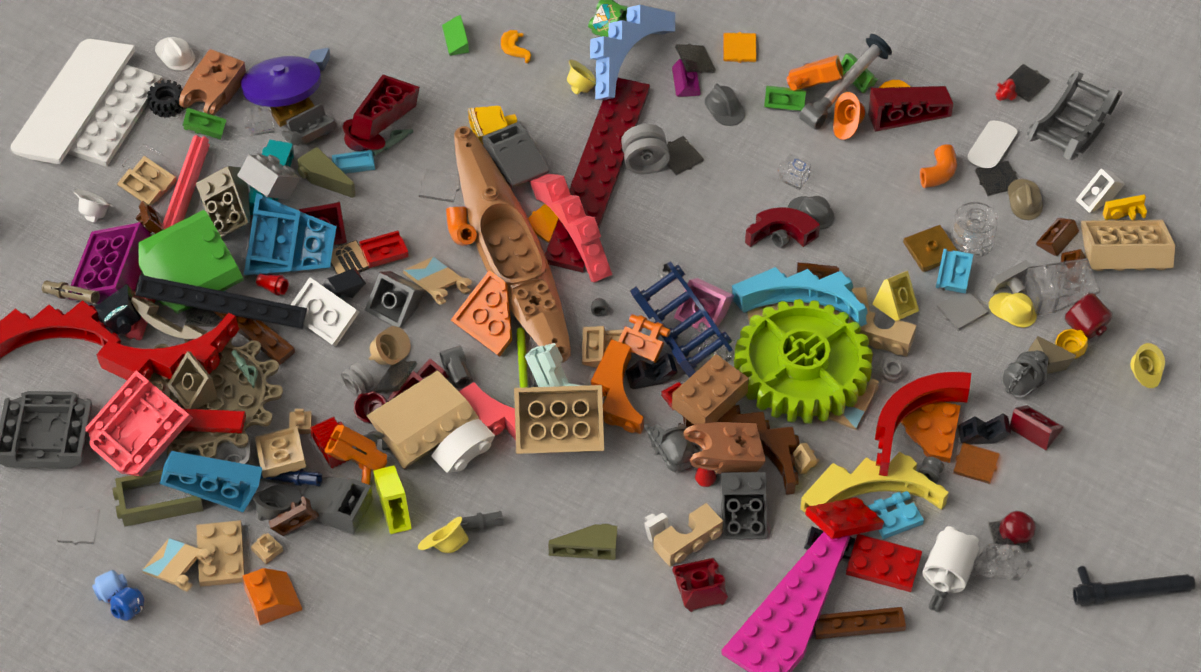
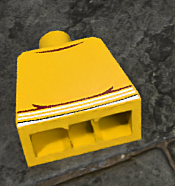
[468,106,517,146]

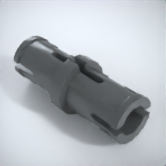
[461,511,504,531]

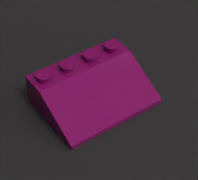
[68,222,152,304]

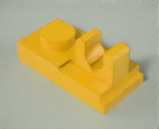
[1103,194,1147,220]

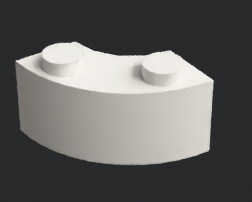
[431,419,495,473]

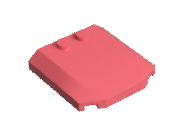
[86,370,193,477]

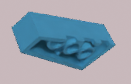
[160,451,262,512]

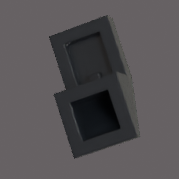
[322,268,366,298]
[626,353,678,389]
[958,413,1011,445]

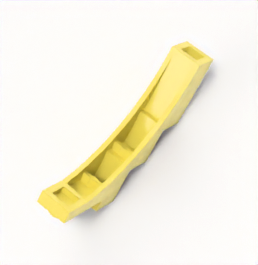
[800,451,949,512]

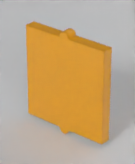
[723,32,756,63]
[528,204,558,243]

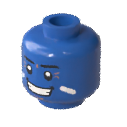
[110,587,144,621]

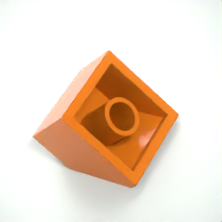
[242,568,302,625]

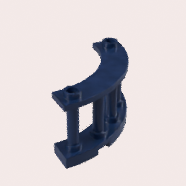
[630,261,733,378]

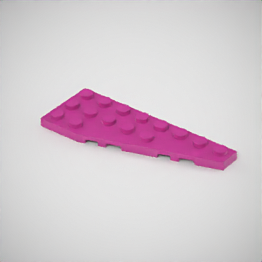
[721,532,850,672]

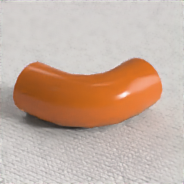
[920,144,957,188]
[446,207,477,246]

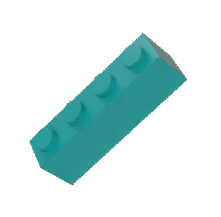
[249,139,294,215]

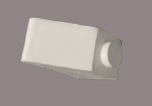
[1076,168,1125,213]

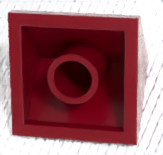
[299,202,347,245]
[1010,405,1064,450]

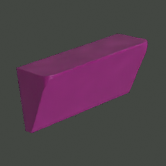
[672,59,701,97]

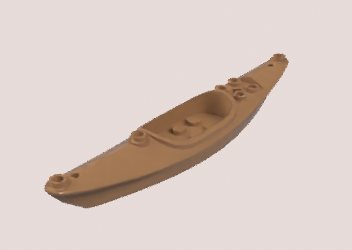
[454,126,571,363]

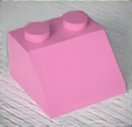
[674,278,734,332]

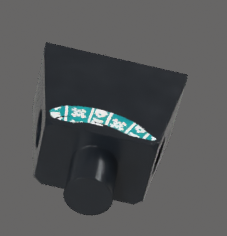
[95,284,141,335]

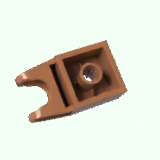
[179,49,246,115]
[683,422,766,474]

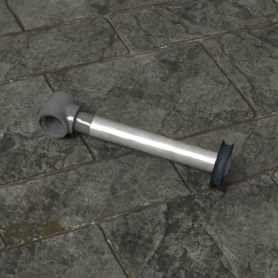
[799,34,892,130]

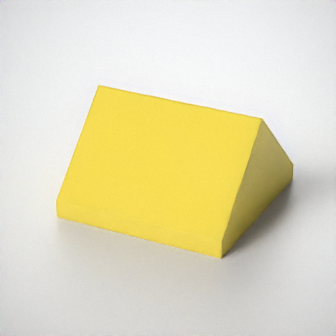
[872,271,919,321]

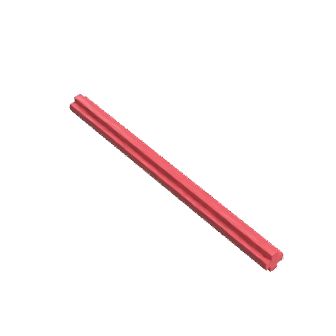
[125,135,210,340]

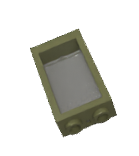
[112,469,203,527]

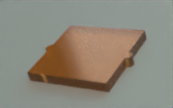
[953,443,1000,484]

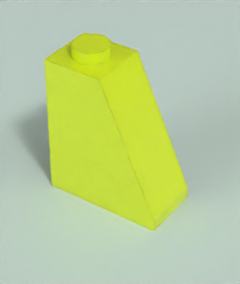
[373,465,412,534]

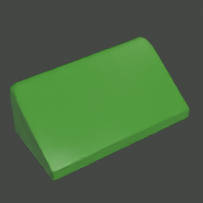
[442,15,469,56]

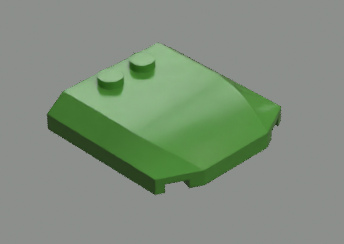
[139,210,244,314]

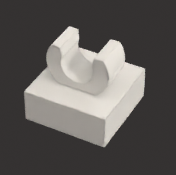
[644,513,670,543]

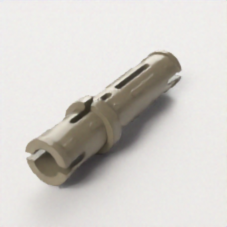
[42,280,100,304]

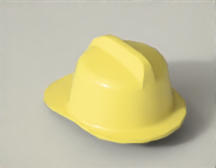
[567,59,596,95]
[989,293,1037,328]
[1130,343,1165,388]
[418,517,469,553]

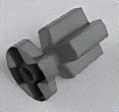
[929,589,948,612]

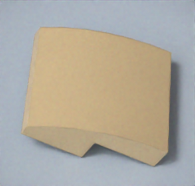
[117,156,177,206]
[582,326,627,369]

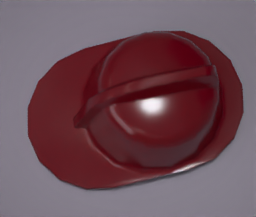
[343,119,386,152]

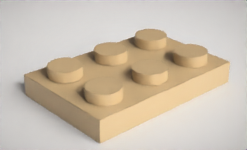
[255,426,306,478]
[196,520,245,587]

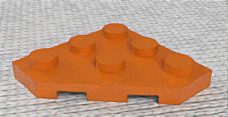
[451,270,512,357]
[901,402,961,463]

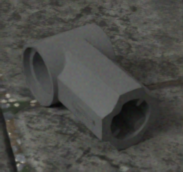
[440,345,473,388]

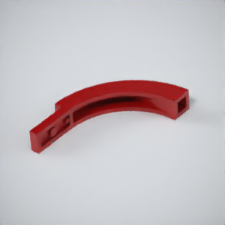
[875,372,972,476]

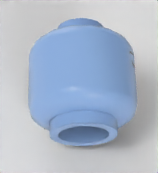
[92,570,128,603]

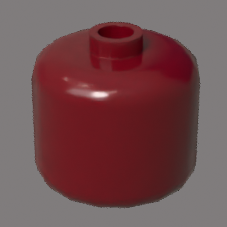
[1064,293,1113,340]

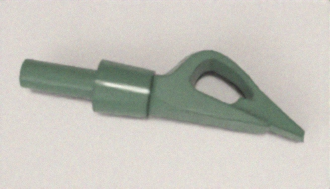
[373,129,413,155]
[231,350,258,388]

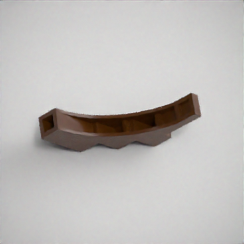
[682,404,800,495]

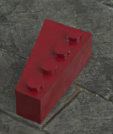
[350,74,420,140]
[868,86,953,132]

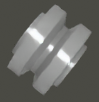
[341,362,374,397]

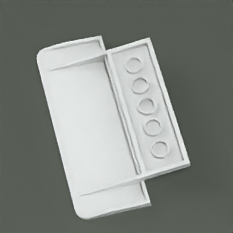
[11,39,162,167]

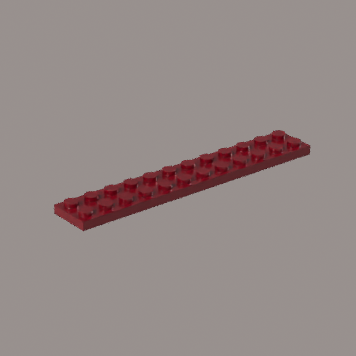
[545,77,650,273]

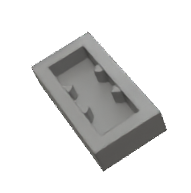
[988,260,1031,293]

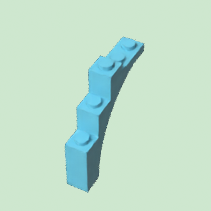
[732,267,868,326]

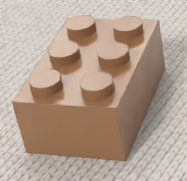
[672,354,749,425]

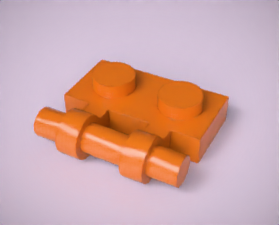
[618,314,671,363]

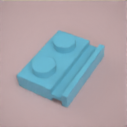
[936,249,974,294]

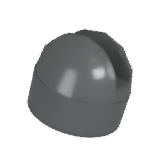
[772,229,790,247]
[591,298,608,316]

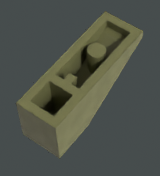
[297,147,356,198]
[548,523,618,560]

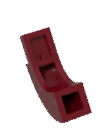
[745,207,820,247]

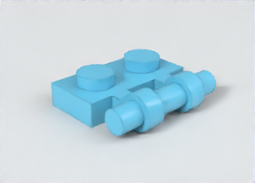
[867,491,924,539]

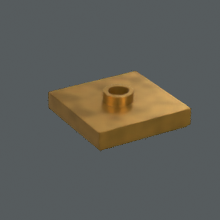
[903,225,958,272]

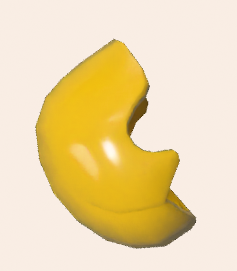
[1055,329,1088,359]

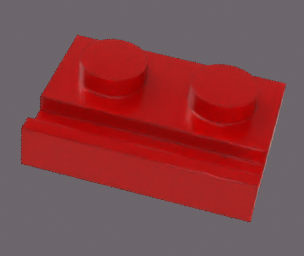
[359,230,409,268]

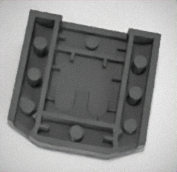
[0,391,92,468]

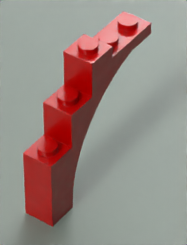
[0,300,121,359]
[96,313,239,380]

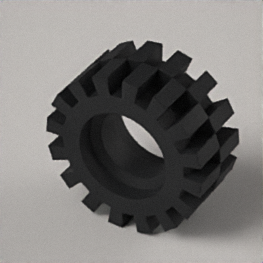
[147,80,184,118]

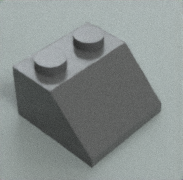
[365,271,425,328]

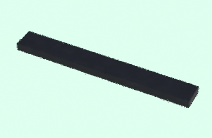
[136,275,307,330]

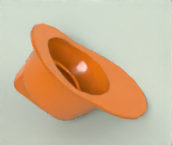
[833,92,865,140]

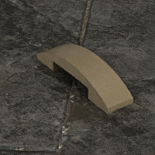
[131,297,208,339]

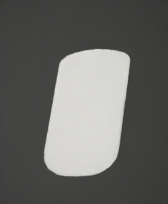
[968,120,1018,168]

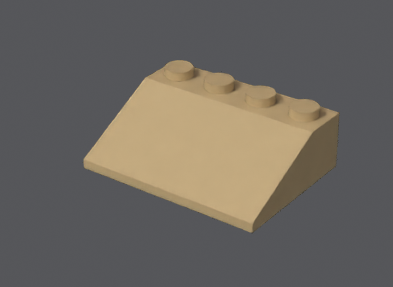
[1081,220,1175,271]
[367,370,479,469]
[514,385,604,454]

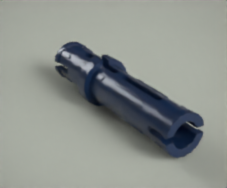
[259,465,322,487]

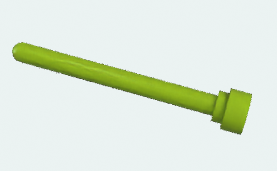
[517,328,528,388]

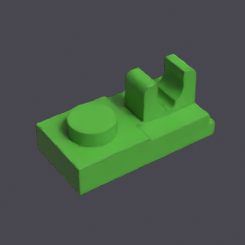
[841,53,878,93]
[764,86,806,111]
[182,108,226,140]

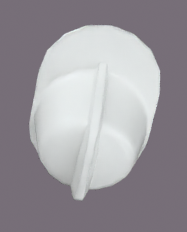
[155,37,195,71]
[74,189,113,222]

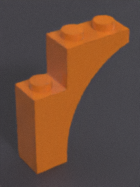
[591,339,644,434]

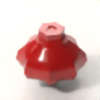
[995,78,1017,101]

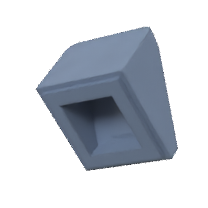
[308,48,331,71]

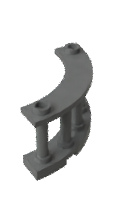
[1027,71,1123,160]

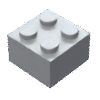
[237,154,300,199]

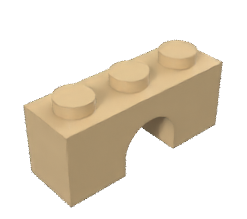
[849,310,916,357]
[653,503,723,567]

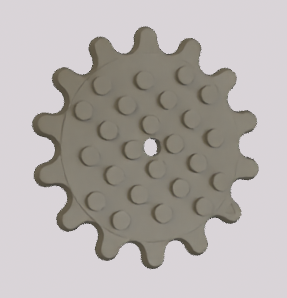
[149,338,283,459]

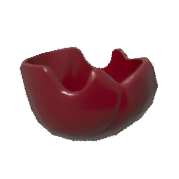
[354,391,387,424]
[999,511,1036,544]

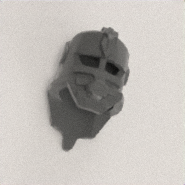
[1001,350,1048,397]
[644,423,700,473]

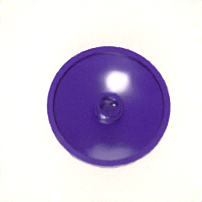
[241,56,322,107]

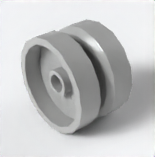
[621,124,669,174]

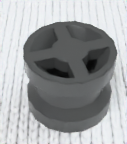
[918,457,944,484]

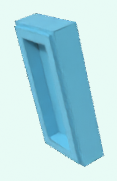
[332,150,375,174]

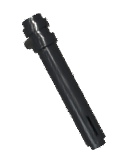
[1073,566,1195,607]

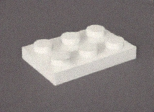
[291,278,359,347]

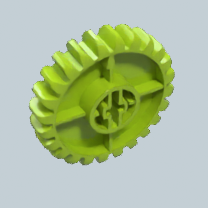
[734,299,873,424]

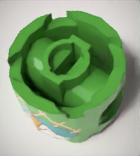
[588,0,629,37]

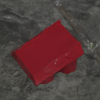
[672,558,728,612]

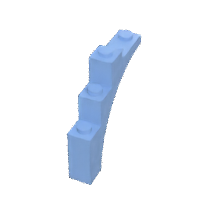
[590,5,675,100]

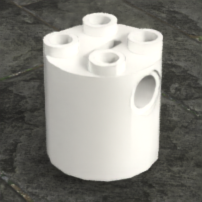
[923,526,980,593]

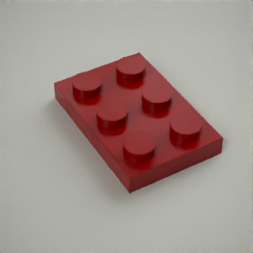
[805,497,884,539]
[846,534,923,592]

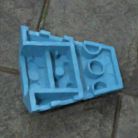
[244,193,336,276]

